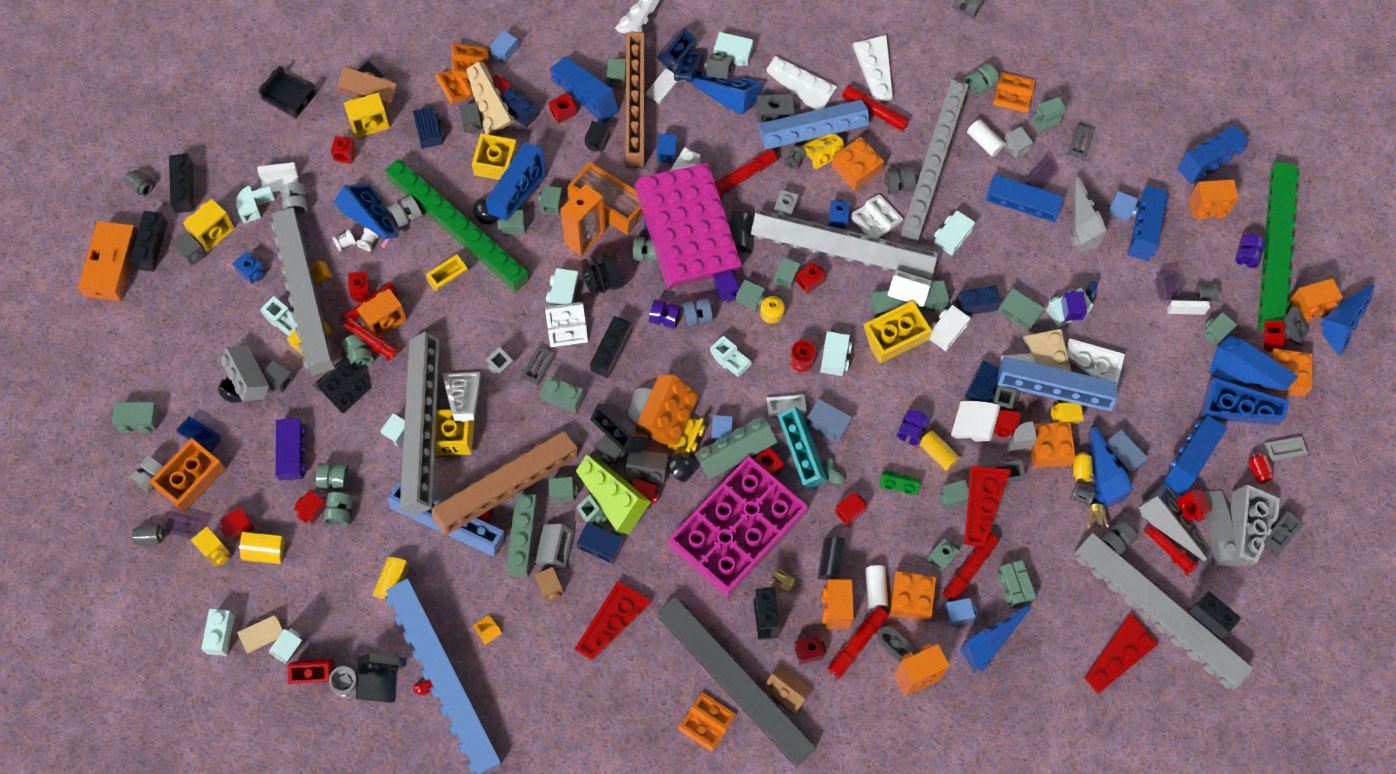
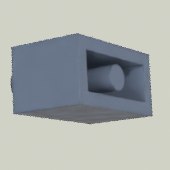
[806,399,852,442]
[1106,430,1148,477]

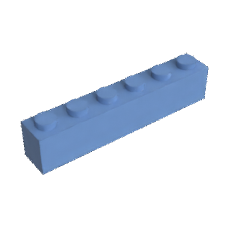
[758,100,869,149]
[998,356,1117,412]
[388,482,504,558]

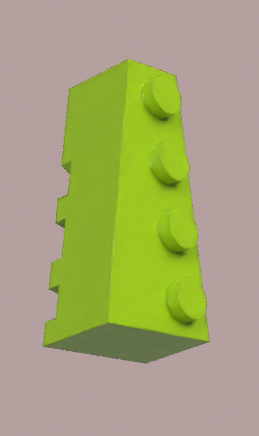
[576,455,651,535]

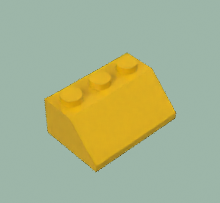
[863,300,932,364]

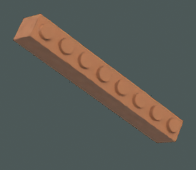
[625,33,644,167]
[432,431,577,536]

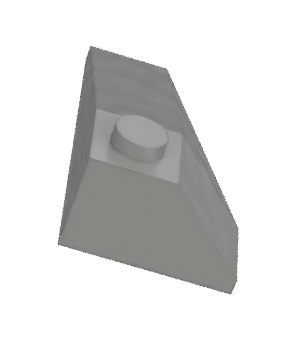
[1071,177,1107,252]
[1139,483,1211,561]
[1230,485,1280,564]
[1202,490,1255,567]

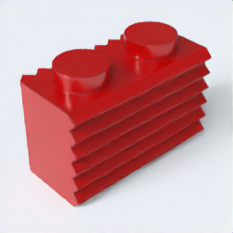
[287,659,335,685]

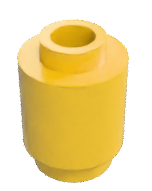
[1073,452,1093,482]

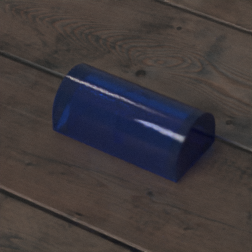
[176,416,221,453]

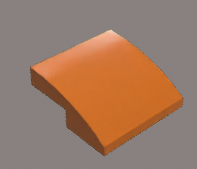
[451,43,489,79]
[435,70,474,104]
[993,72,1035,113]
[678,692,737,752]

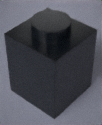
[585,121,610,152]

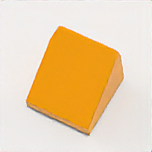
[310,260,332,284]
[472,615,502,645]

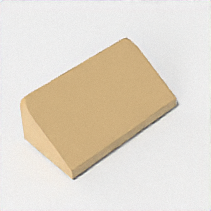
[237,615,283,654]

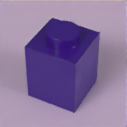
[713,270,739,302]
[1061,290,1087,321]

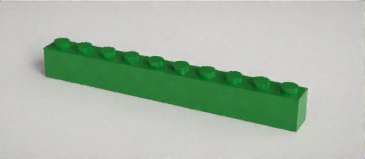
[385,158,529,293]
[1257,161,1299,331]

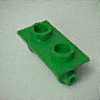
[879,470,921,495]

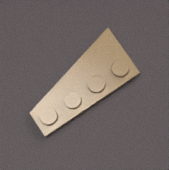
[466,62,515,135]
[1023,329,1071,404]

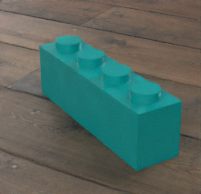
[778,407,828,489]

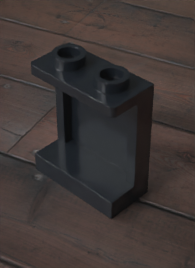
[258,66,317,119]
[753,586,781,640]
[1187,591,1241,640]

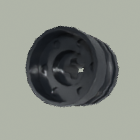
[581,250,624,297]

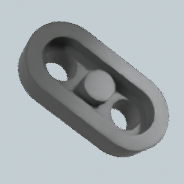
[877,626,913,662]

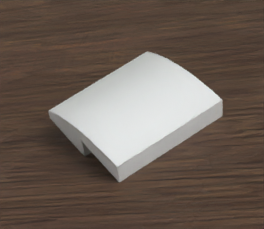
[850,194,903,239]
[545,302,588,347]
[951,401,1000,441]

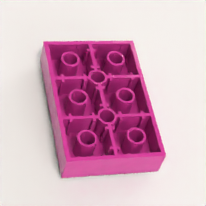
[634,163,742,289]
[668,456,808,598]

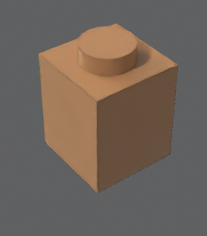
[534,567,563,602]

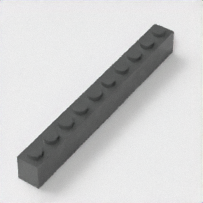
[657,597,816,768]

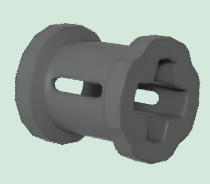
[784,146,806,170]
[1195,284,1219,301]
[1070,483,1095,507]

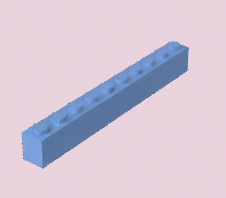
[384,579,501,774]

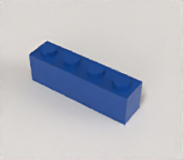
[985,175,1064,223]

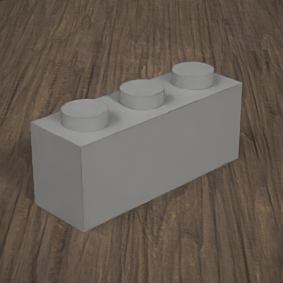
[221,346,269,401]

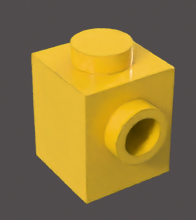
[1051,402,1084,425]

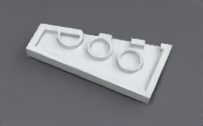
[853,35,892,102]
[766,56,837,110]
[442,372,481,422]

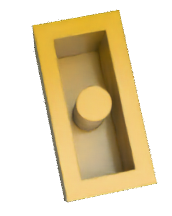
[191,526,231,568]

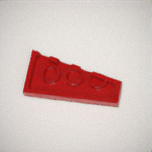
[963,466,1011,547]
[575,581,652,661]
[1084,613,1158,694]

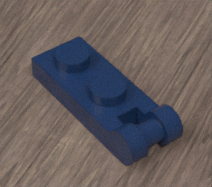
[674,50,704,83]

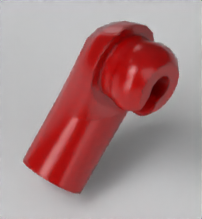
[413,679,433,696]

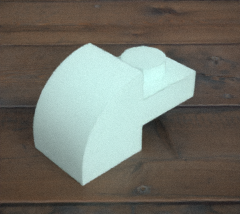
[260,296,298,337]
[710,336,752,377]

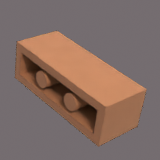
[336,66,396,108]

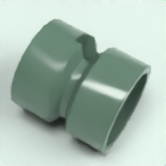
[965,63,999,96]
[633,237,658,262]
[341,334,374,370]
[316,463,349,490]
[323,492,354,527]

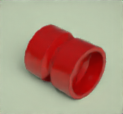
[790,340,816,372]

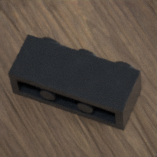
[169,153,194,213]
[130,211,168,272]
[590,315,632,378]
[590,404,649,453]

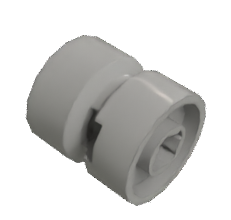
[281,182,307,215]
[387,195,422,228]
[128,455,163,493]
[329,666,357,698]

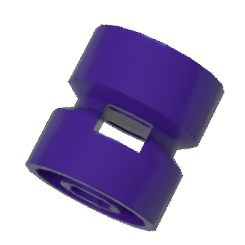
[1235,234,1265,268]
[649,299,681,329]
[896,409,930,446]

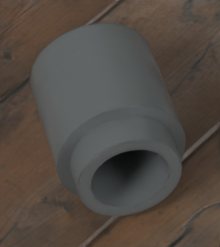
[124,170,153,196]
[132,524,165,545]

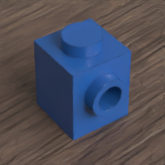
[657,133,677,163]
[828,200,849,229]
[232,251,265,284]

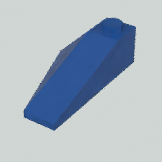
[334,184,399,239]
[1209,335,1298,391]
[1088,427,1134,508]

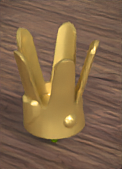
[1088,501,1109,530]
[767,565,798,592]

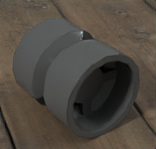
[952,0,984,18]
[885,167,916,195]
[1100,521,1137,556]

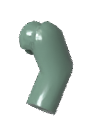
[824,459,845,485]

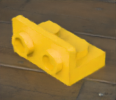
[801,133,844,169]
[668,417,706,456]

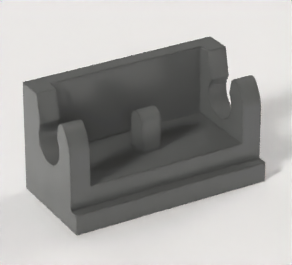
[1264,511,1304,558]

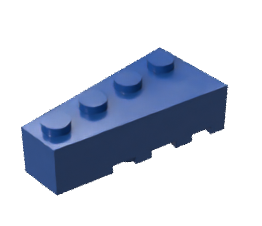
[550,56,619,124]
[1177,125,1249,184]
[486,142,546,221]
[1127,186,1168,261]
[1199,378,1290,425]
[1162,415,1228,497]

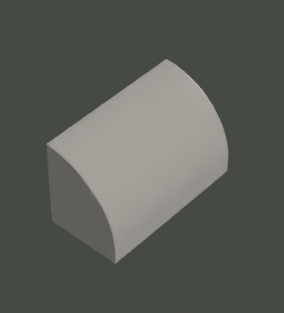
[627,388,652,431]
[1007,421,1037,455]
[535,524,574,569]

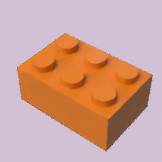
[636,375,699,445]
[149,438,226,513]
[894,644,950,697]

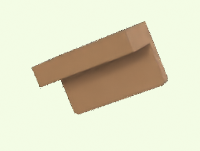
[763,665,814,714]

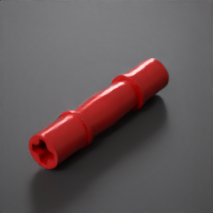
[842,85,910,132]
[715,149,777,197]
[942,533,999,602]
[827,606,889,679]

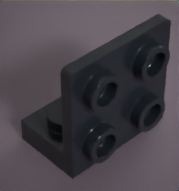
[312,360,370,413]
[356,653,407,703]

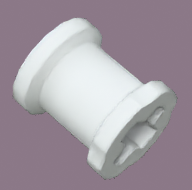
[356,227,379,252]
[332,229,356,252]

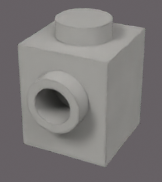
[1004,127,1033,159]
[774,190,799,217]
[486,347,515,374]

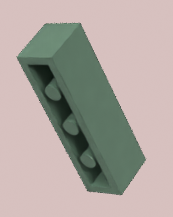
[869,280,949,319]
[694,416,777,480]
[506,493,538,577]

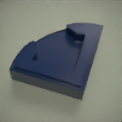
[1086,281,1098,303]

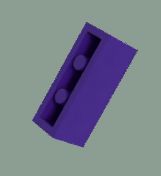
[275,418,306,481]

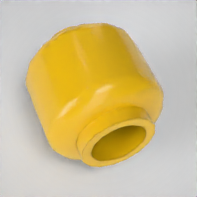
[760,296,785,324]

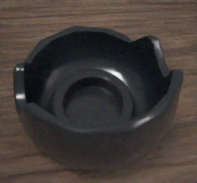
[473,196,500,225]
[218,376,242,403]
[667,452,695,483]

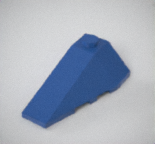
[689,71,763,114]
[1321,284,1375,355]
[960,605,1031,671]

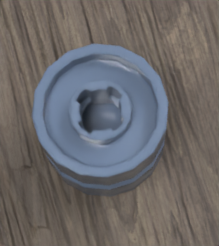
[681,298,713,327]

